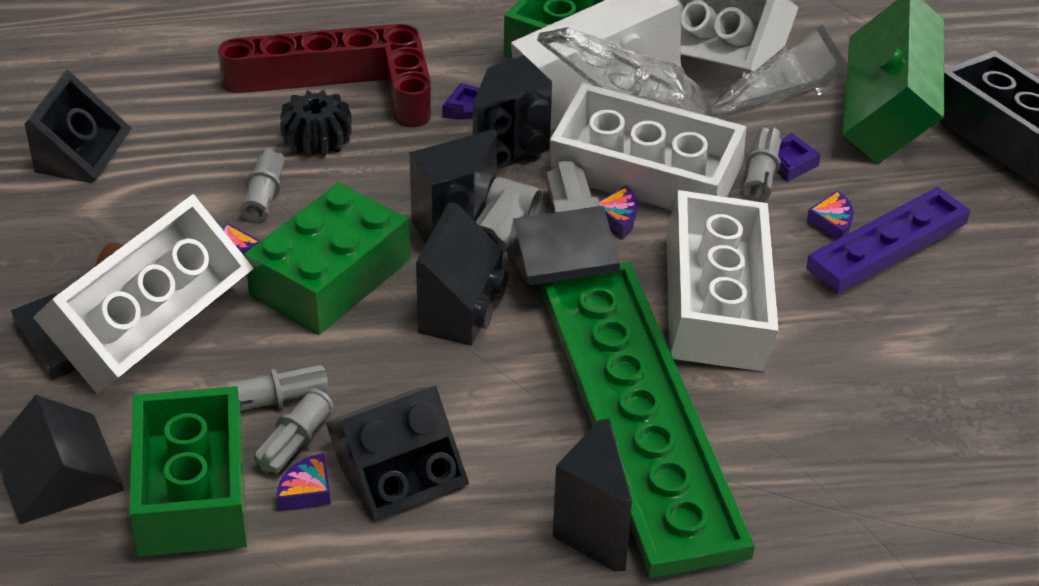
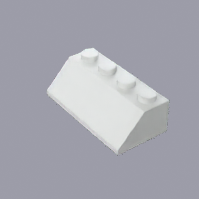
[676,0,799,72]

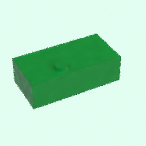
[842,0,944,164]

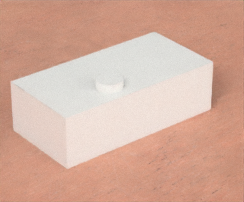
[511,0,681,130]
[550,83,746,210]
[667,190,779,372]
[33,194,254,394]

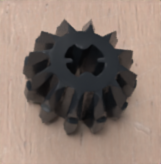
[280,90,352,157]

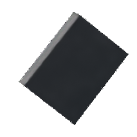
[24,69,132,183]
[507,205,620,285]
[0,395,124,524]
[553,418,632,572]

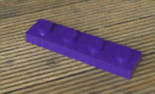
[806,187,970,294]

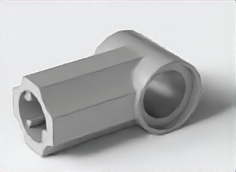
[546,161,600,213]
[476,177,543,254]

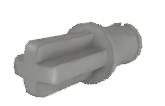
[743,127,781,201]
[240,148,284,223]
[226,365,329,411]
[254,389,334,474]

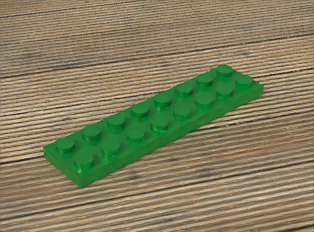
[540,262,755,579]

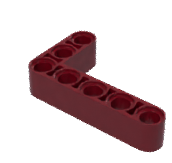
[218,24,431,128]

